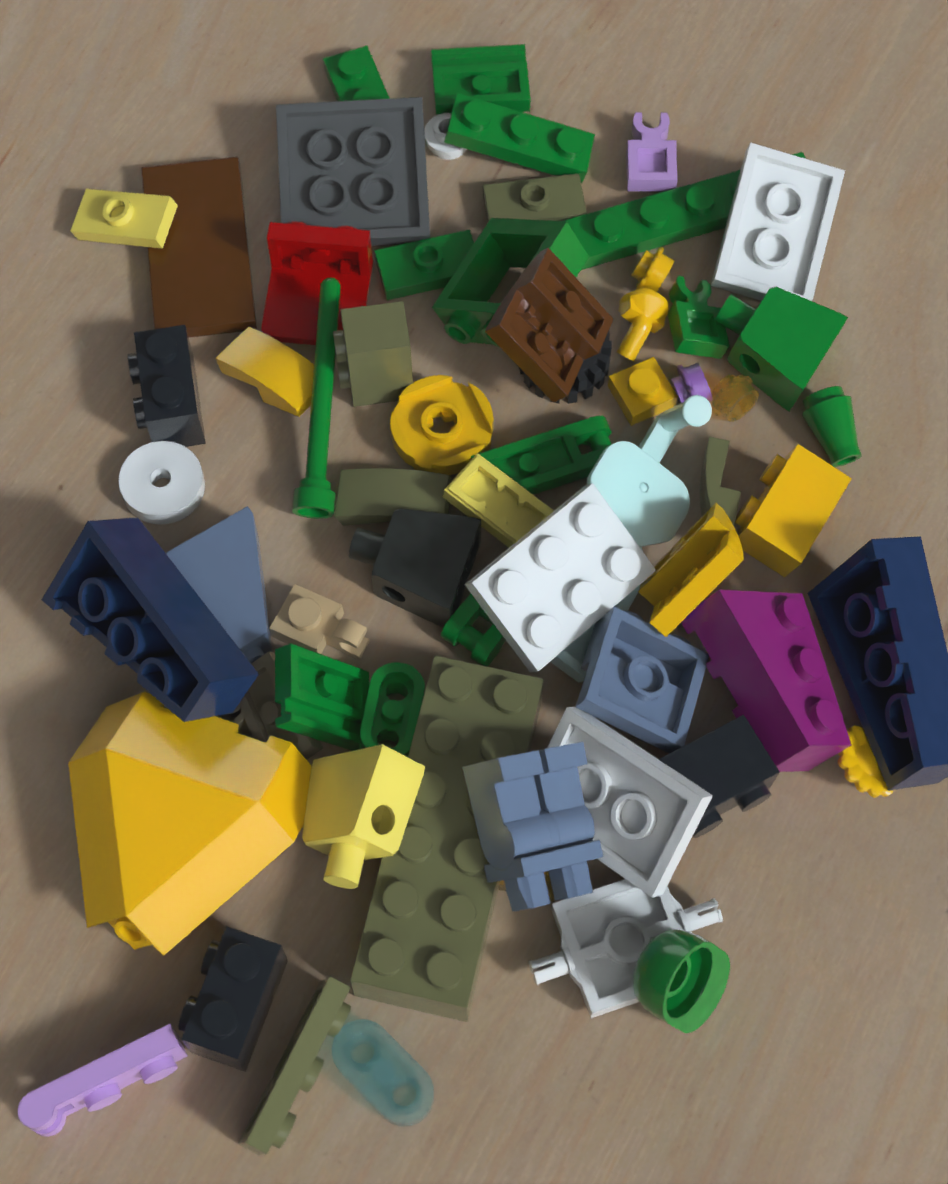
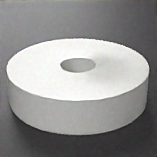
[119,441,205,525]

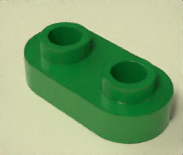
[360,662,425,757]

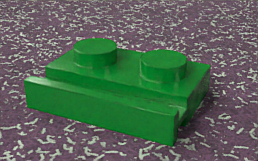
[431,44,531,115]
[275,643,369,751]

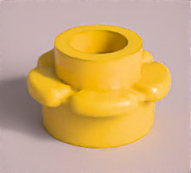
[631,247,674,292]

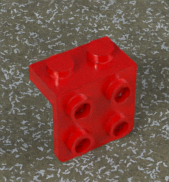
[261,221,373,345]

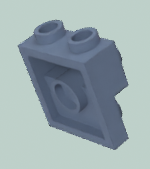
[576,606,709,754]

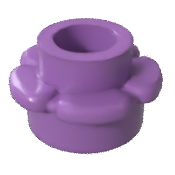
[671,363,713,403]

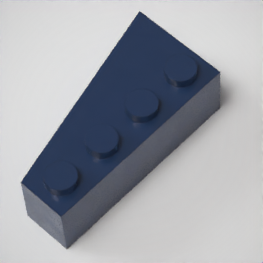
[807,536,948,791]

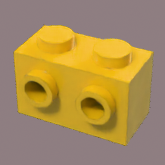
[735,444,852,577]

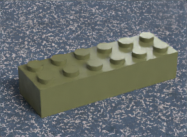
[350,655,544,1022]

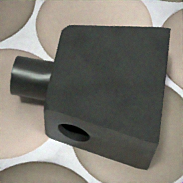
[349,508,481,628]

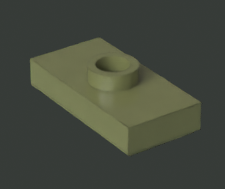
[483,174,587,222]

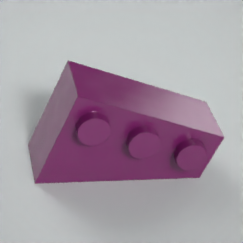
[681,590,851,772]

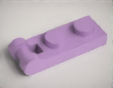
[17,1024,188,1137]

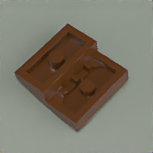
[485,248,614,402]

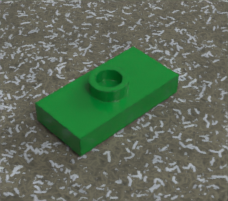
[374,229,474,300]

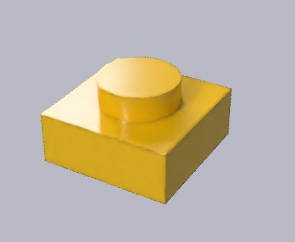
[608,357,678,426]

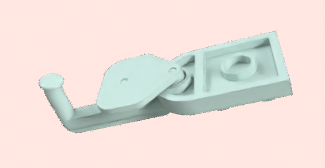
[550,395,712,683]

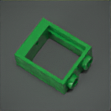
[432,218,589,347]

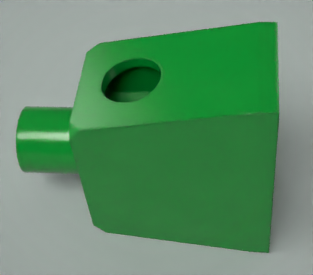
[715,287,848,412]

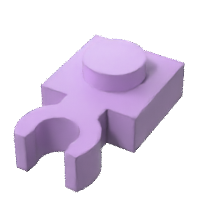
[626,112,677,192]

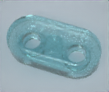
[332,1019,434,1127]

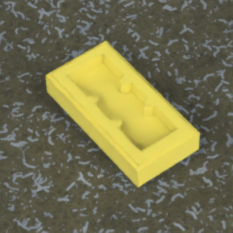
[71,189,178,249]
[443,453,554,547]

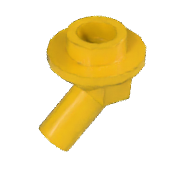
[616,288,669,361]

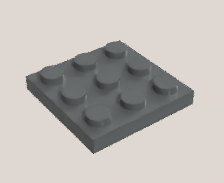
[276,97,430,246]

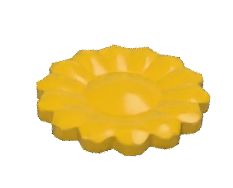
[837,725,893,798]

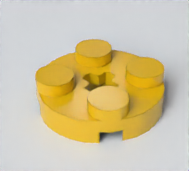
[390,375,494,475]

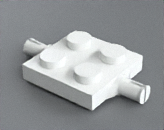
[529,879,723,1018]

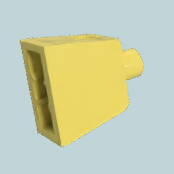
[302,744,425,889]

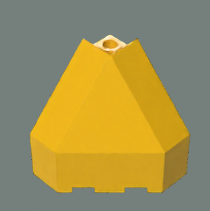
[68,692,312,956]

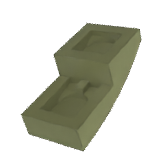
[700,437,741,526]
[334,468,452,526]

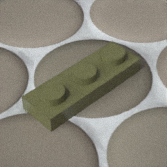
[238,976,351,1155]

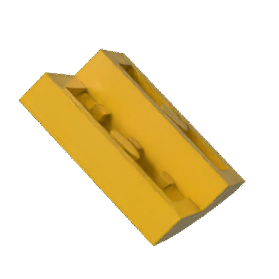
[638,503,744,637]

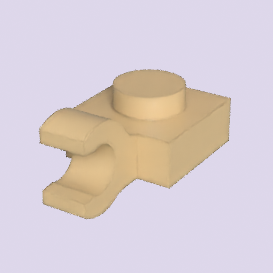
[269,584,370,659]

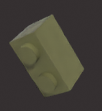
[333,301,413,407]

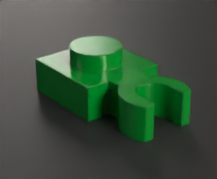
[668,275,730,359]

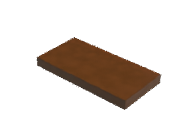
[142,157,257,338]

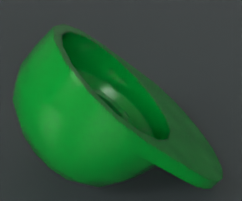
[633,929,730,1033]

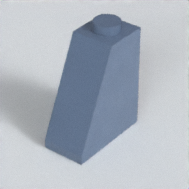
[166,506,273,663]

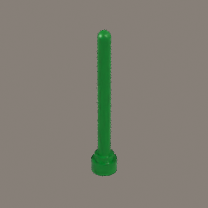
[292,277,341,519]

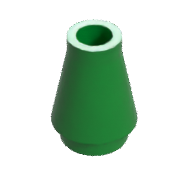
[802,386,862,467]

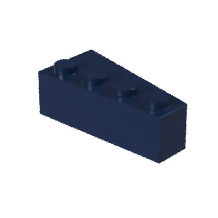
[41,517,259,722]

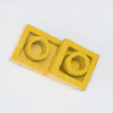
[215,327,314,417]

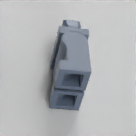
[462,742,603,912]

